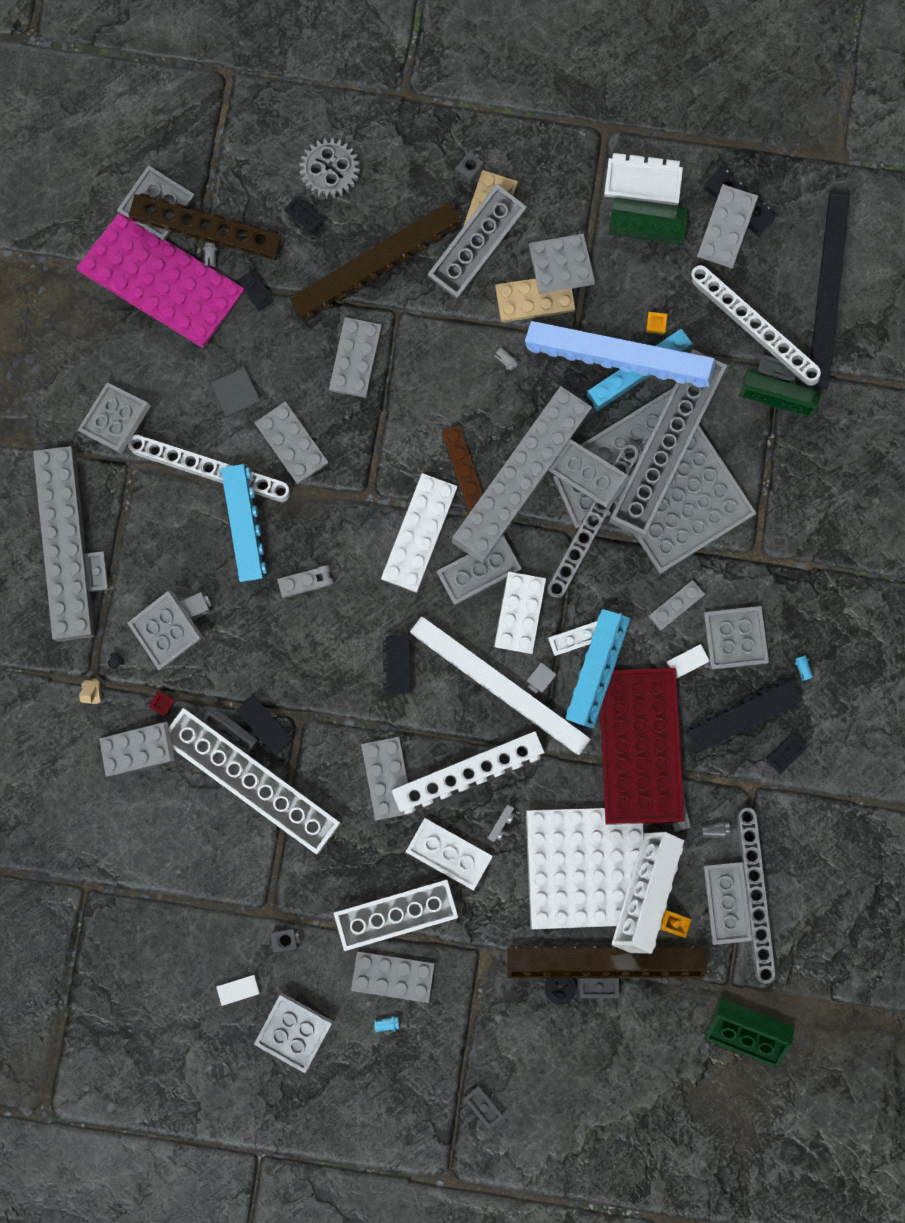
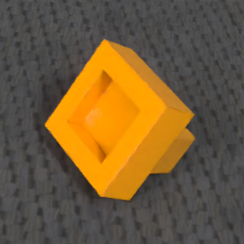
[646,312,667,334]

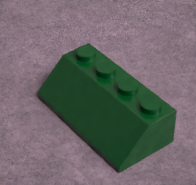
[608,198,688,245]
[738,370,820,418]
[704,998,795,1069]

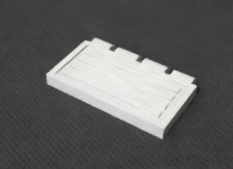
[604,153,683,205]

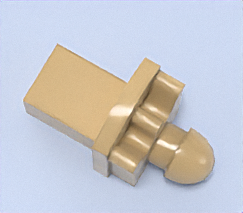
[79,679,102,704]

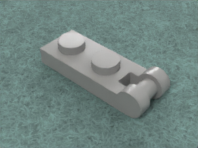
[277,565,334,598]

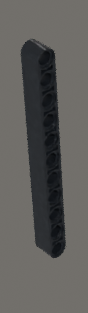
[808,190,850,390]

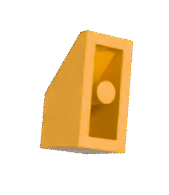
[660,910,692,938]

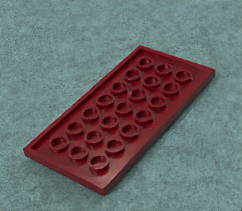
[600,668,684,825]

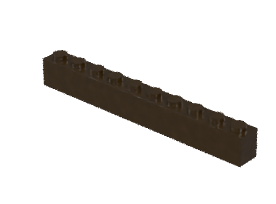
[290,201,461,321]
[507,946,706,978]

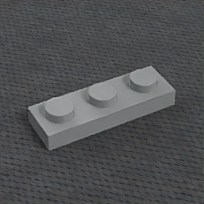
[648,580,705,631]

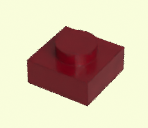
[148,691,175,717]

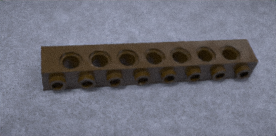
[129,193,281,261]

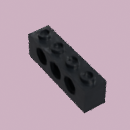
[704,167,776,238]

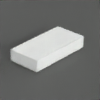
[666,644,710,679]
[216,975,260,1006]

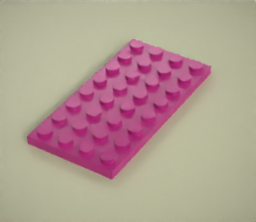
[77,213,245,348]

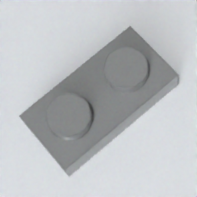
[85,551,109,592]
[487,805,515,842]

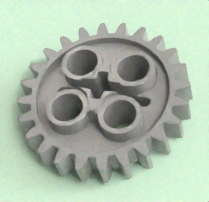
[299,138,360,199]

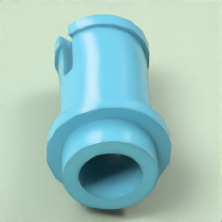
[794,655,813,681]
[374,1016,400,1032]

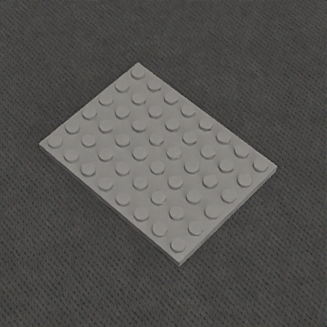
[581,387,757,574]

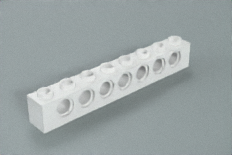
[391,732,544,815]

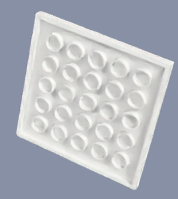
[526,808,643,929]

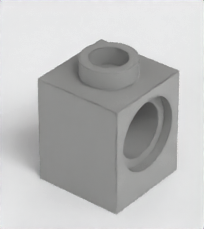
[180,592,212,620]
[526,663,556,694]

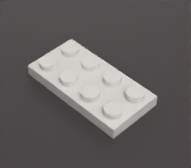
[494,572,546,654]
[406,818,492,891]

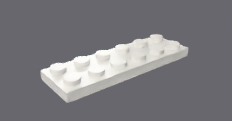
[381,473,458,593]

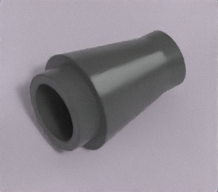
[702,820,731,840]

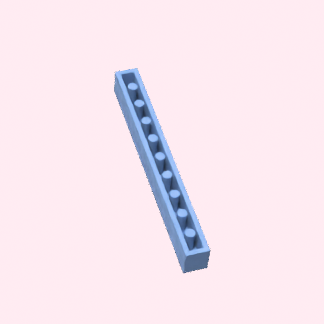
[525,321,716,387]

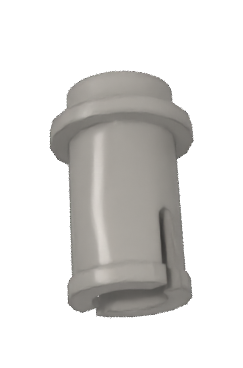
[203,243,218,268]
[494,347,519,371]

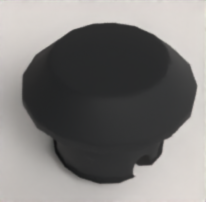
[108,653,124,669]

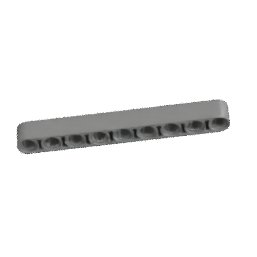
[547,445,638,598]
[736,808,775,984]

